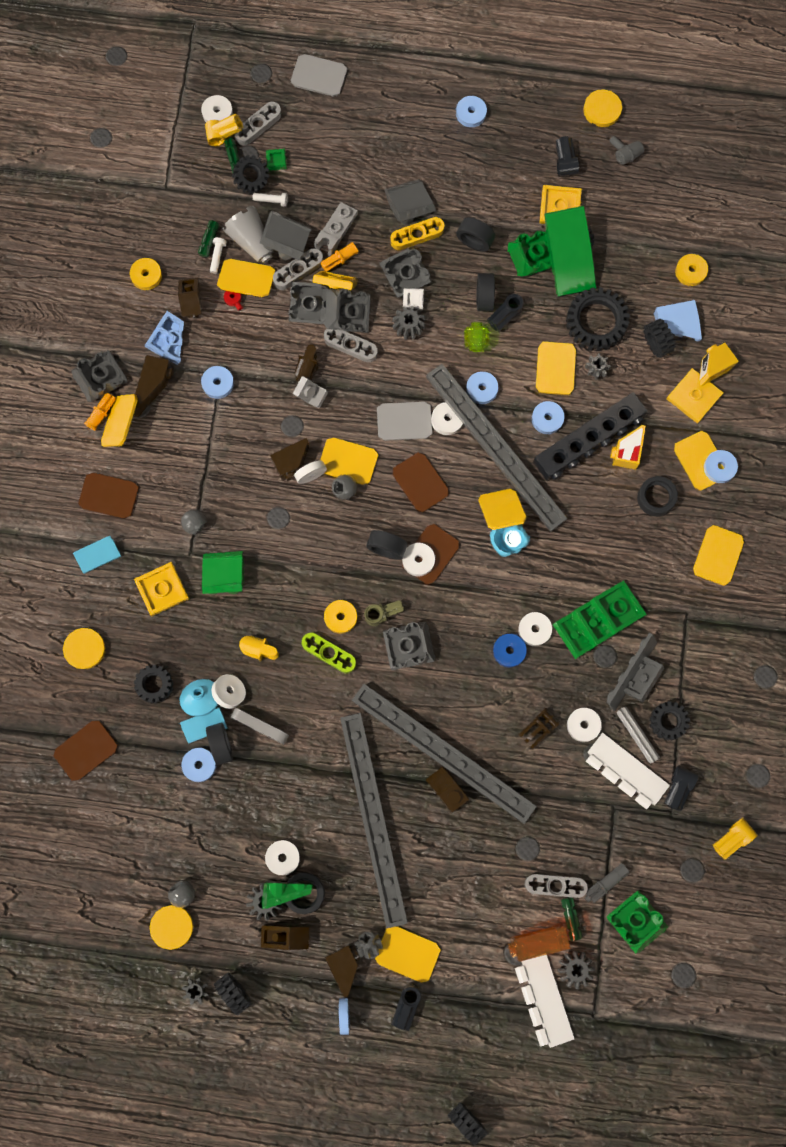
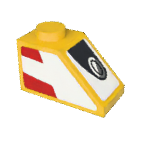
[699,343,739,386]
[610,425,646,470]

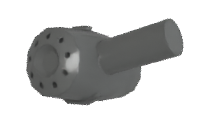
[610,136,644,165]

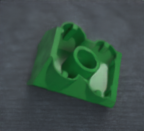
[507,231,552,277]
[202,551,244,594]
[262,883,312,909]
[606,890,669,954]

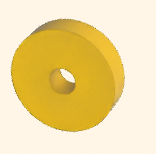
[675,254,708,286]
[130,258,162,290]
[324,600,357,634]

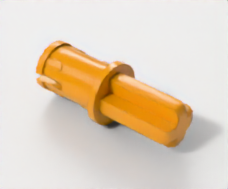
[321,242,358,272]
[84,393,116,431]

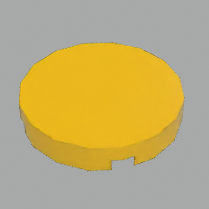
[583,89,622,127]
[63,628,105,669]
[149,905,194,950]

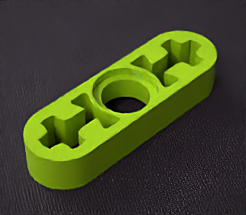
[302,633,356,674]

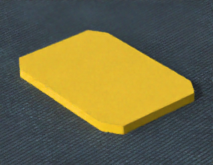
[217,259,275,297]
[536,342,576,395]
[101,394,137,447]
[674,431,724,491]
[320,438,378,485]
[478,489,526,530]
[693,525,744,586]
[375,926,441,983]

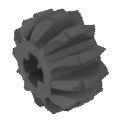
[392,305,426,340]
[246,883,282,921]
[557,950,595,989]

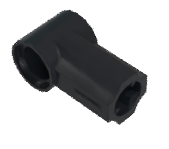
[555,136,579,177]
[487,294,523,332]
[663,765,699,811]
[391,984,421,1031]

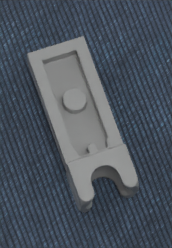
[314,202,358,256]

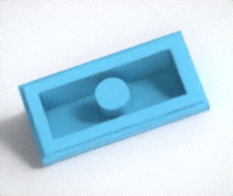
[73,536,121,574]
[180,708,228,744]

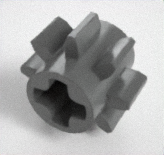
[585,353,611,380]
[355,932,383,959]
[182,977,209,1005]

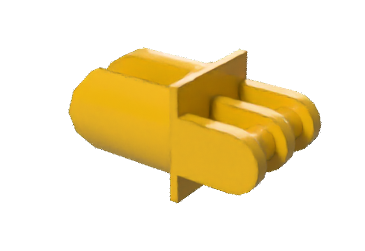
[239,636,279,661]

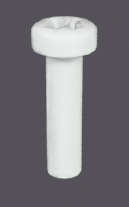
[253,193,288,207]
[210,237,227,274]

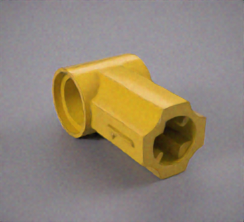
[205,114,244,146]
[713,818,758,859]

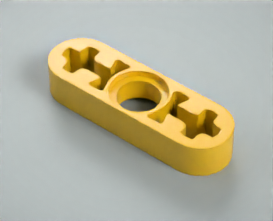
[390,217,444,250]

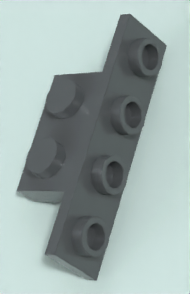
[606,633,664,711]

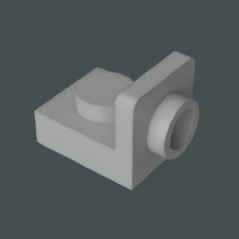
[293,376,328,408]

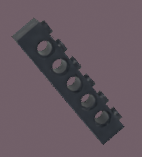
[533,392,647,481]

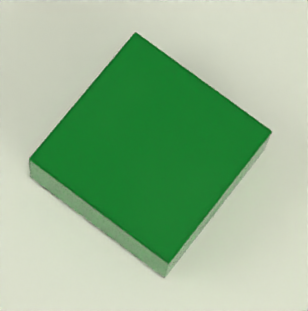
[266,149,287,171]

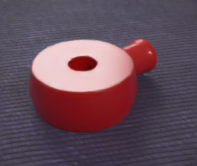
[223,291,243,311]

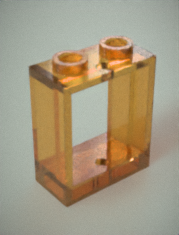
[508,925,570,962]

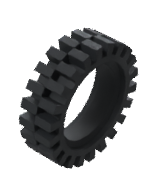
[566,287,630,351]

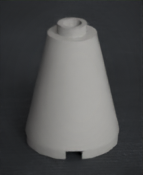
[222,206,273,263]

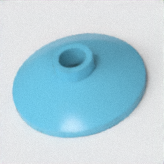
[180,679,218,717]

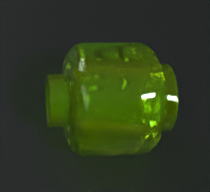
[464,322,489,352]

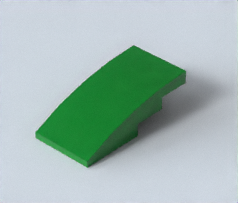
[544,206,596,296]
[553,580,647,659]

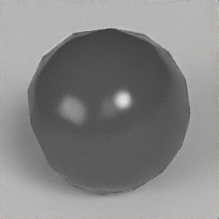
[332,474,357,500]
[181,509,207,535]
[168,880,195,908]

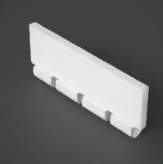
[586,733,670,809]
[515,953,574,1048]

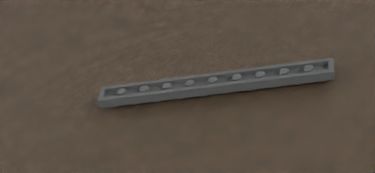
[426,364,567,532]
[352,684,536,824]
[340,713,408,928]

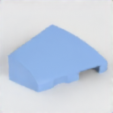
[654,300,702,341]
[144,311,184,365]

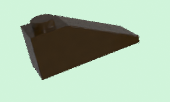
[133,355,174,418]

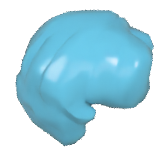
[490,524,530,557]

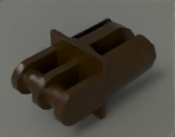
[294,344,318,383]
[518,708,560,750]

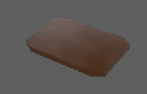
[393,452,448,513]
[78,473,139,519]
[402,524,459,585]
[53,721,118,781]

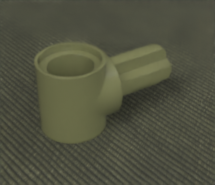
[364,600,404,626]

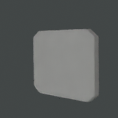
[291,54,347,97]
[377,402,432,441]

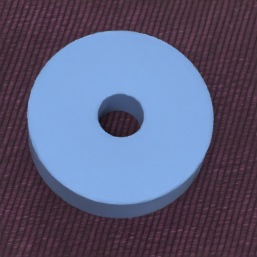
[456,96,487,127]
[201,366,234,399]
[466,372,498,404]
[532,401,564,434]
[704,450,738,483]
[182,748,216,782]
[339,998,349,1035]

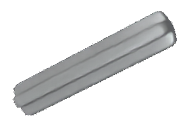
[617,706,659,763]

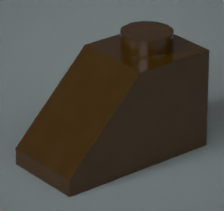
[178,278,202,318]
[270,438,309,481]
[426,767,469,813]
[261,925,309,950]
[325,945,360,998]

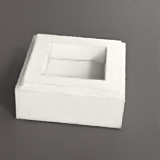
[403,288,424,309]

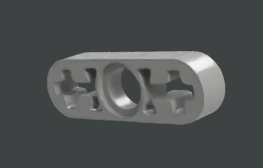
[235,102,281,146]
[273,249,323,290]
[324,329,377,362]
[231,708,289,745]
[524,874,588,898]

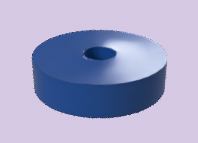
[493,634,527,668]

